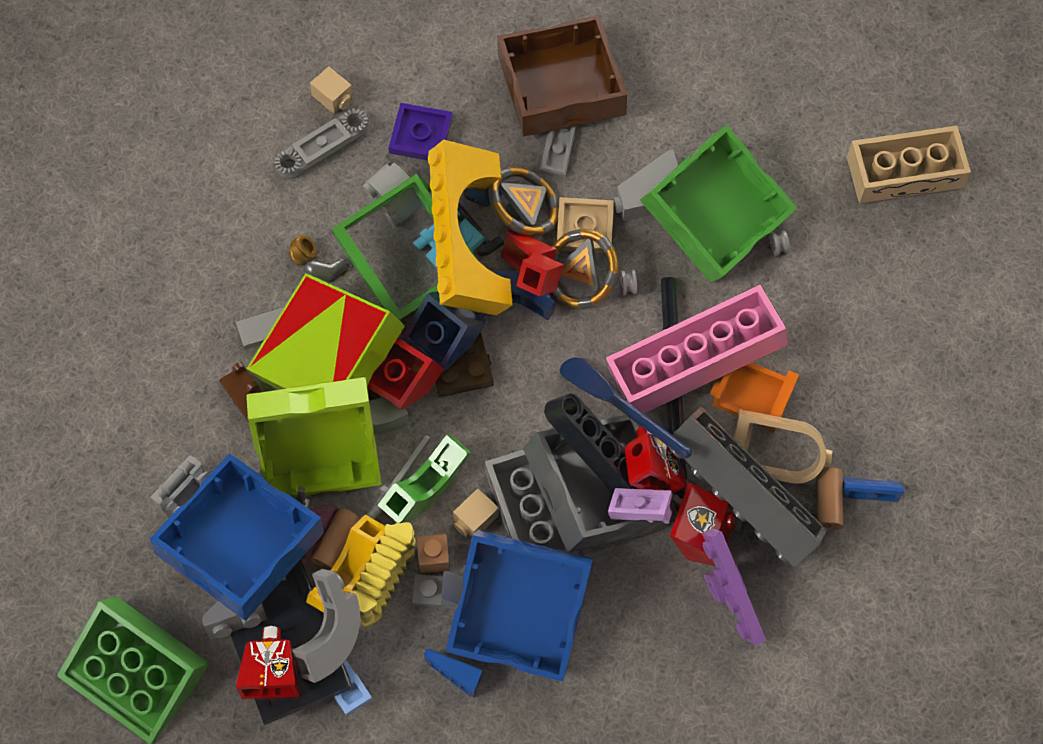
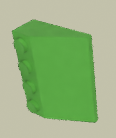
[57,596,210,744]

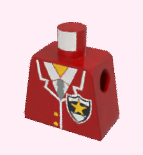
[625,427,687,494]
[236,626,300,700]

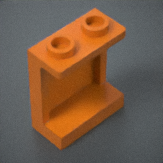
[710,362,799,432]

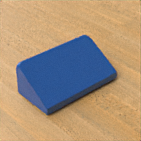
[843,478,904,502]

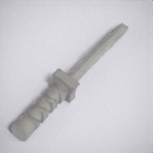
[367,435,430,520]

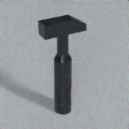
[457,202,504,256]

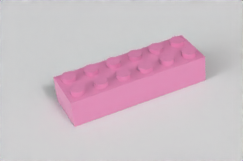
[606,285,788,413]

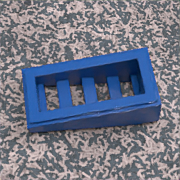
[424,648,482,698]

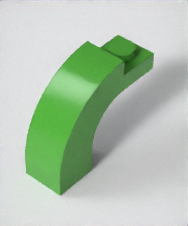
[378,435,471,523]

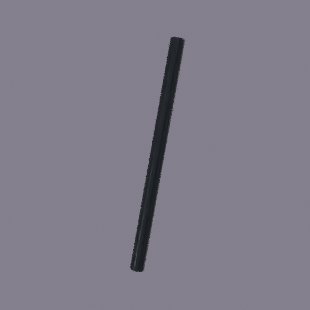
[661,277,687,523]

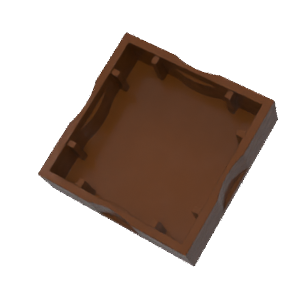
[497,15,627,137]

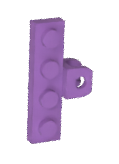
[702,528,766,646]

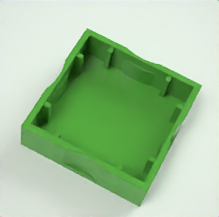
[640,124,797,283]

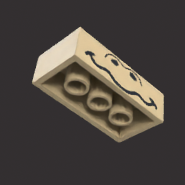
[847,126,971,204]

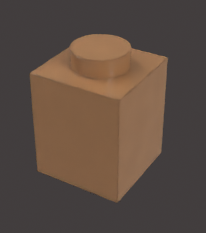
[417,534,450,575]

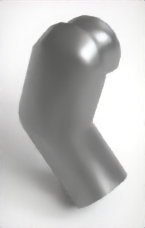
[305,258,348,282]

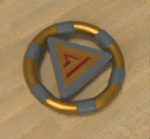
[488,167,559,237]
[551,228,619,309]

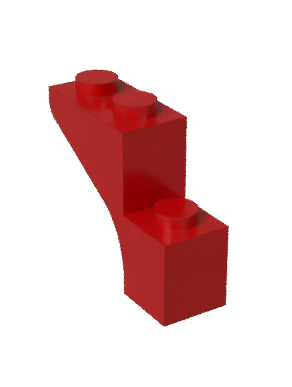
[501,229,564,296]

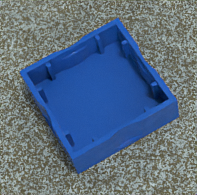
[150,453,324,621]
[446,530,593,682]

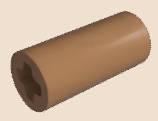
[817,467,843,531]
[311,508,361,571]

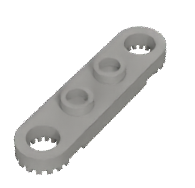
[275,109,369,178]

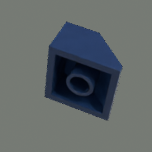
[402,291,485,372]

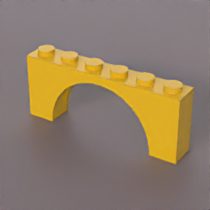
[428,140,512,316]

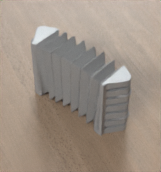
[150,455,210,518]

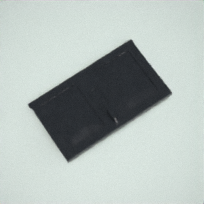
[217,559,353,725]

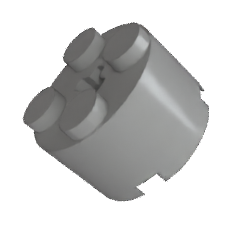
[362,161,423,227]

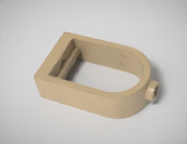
[733,409,833,484]

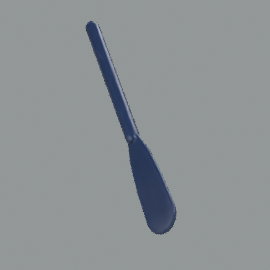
[560,357,692,458]

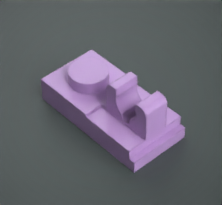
[608,488,672,523]

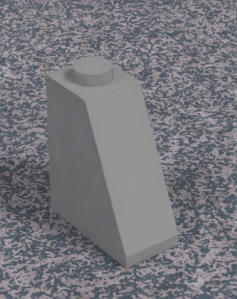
[613,150,678,221]

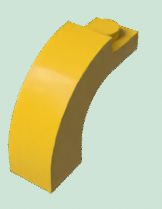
[306,514,385,613]

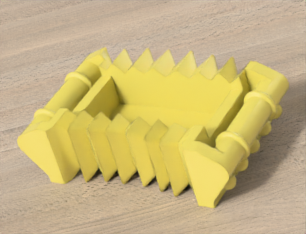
[350,522,416,627]

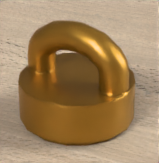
[289,235,317,265]

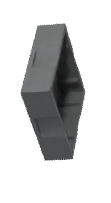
[523,415,678,553]

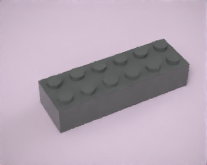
[669,407,827,567]

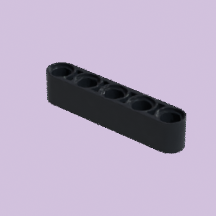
[544,393,639,493]

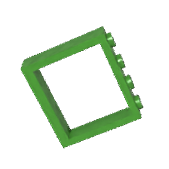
[331,174,477,320]

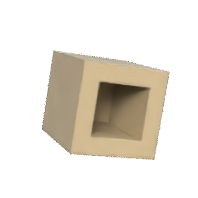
[310,66,353,114]
[453,489,499,537]

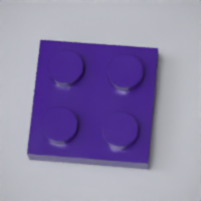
[388,102,453,160]

